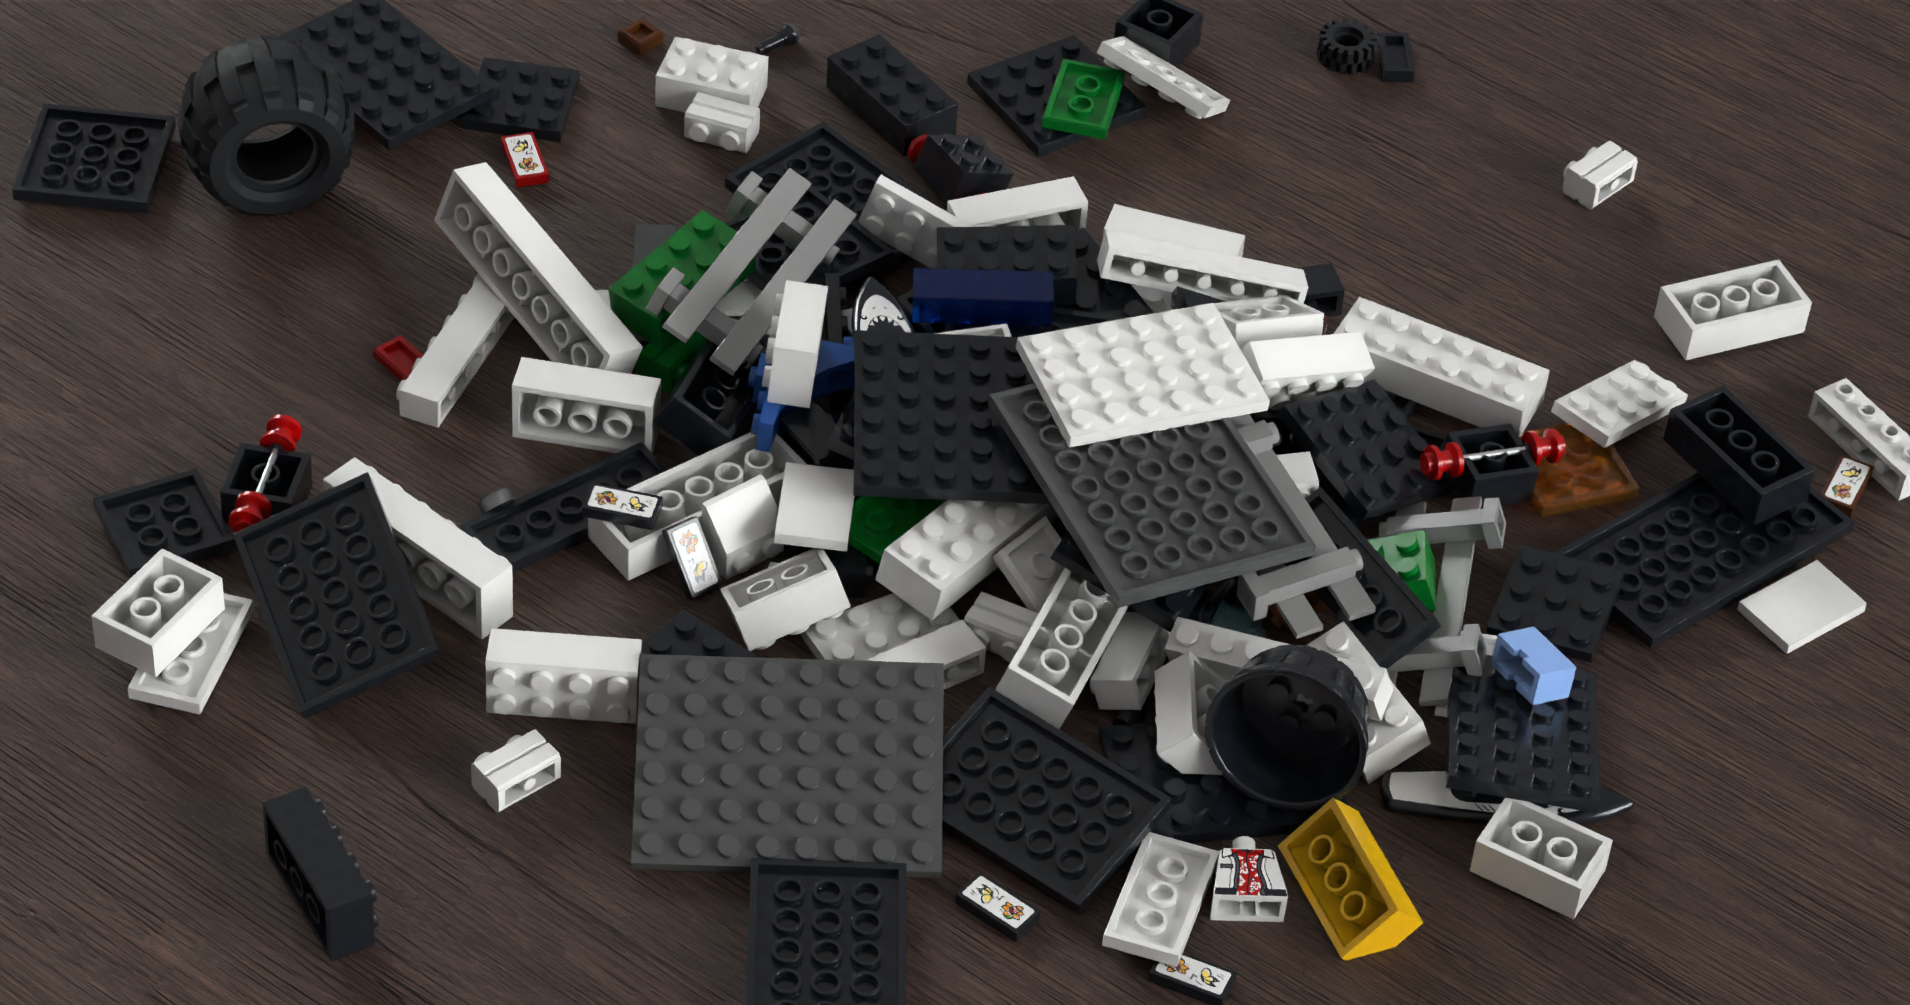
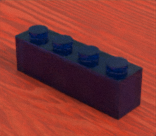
[912,268,1054,326]

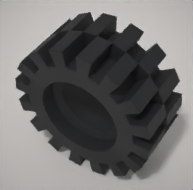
[1317,18,1377,74]

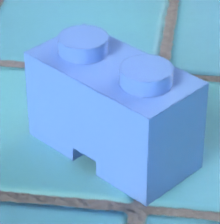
[1491,626,1576,705]

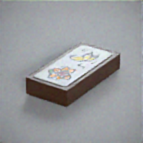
[1821,455,1875,518]

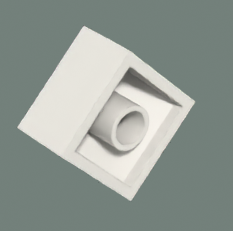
[701,474,784,580]

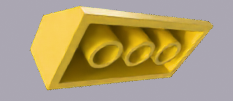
[1278,797,1424,961]

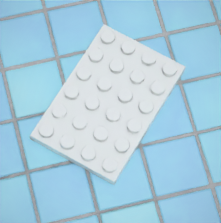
[1016,303,1270,447]

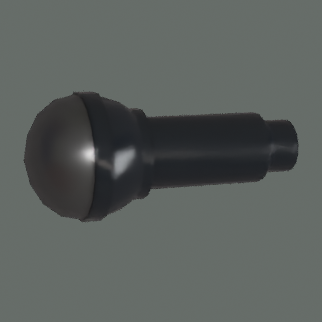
[755,24,800,55]

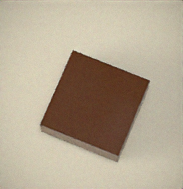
[618,18,663,55]

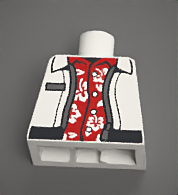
[1210,836,1288,922]

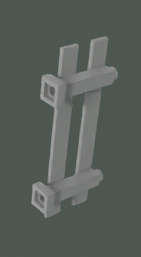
[646,168,857,376]
[1229,414,1376,639]
[1379,496,1506,706]

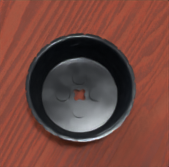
[1205,644,1370,811]

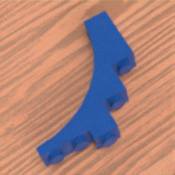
[748,336,854,452]

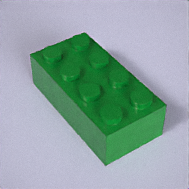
[608,210,756,349]

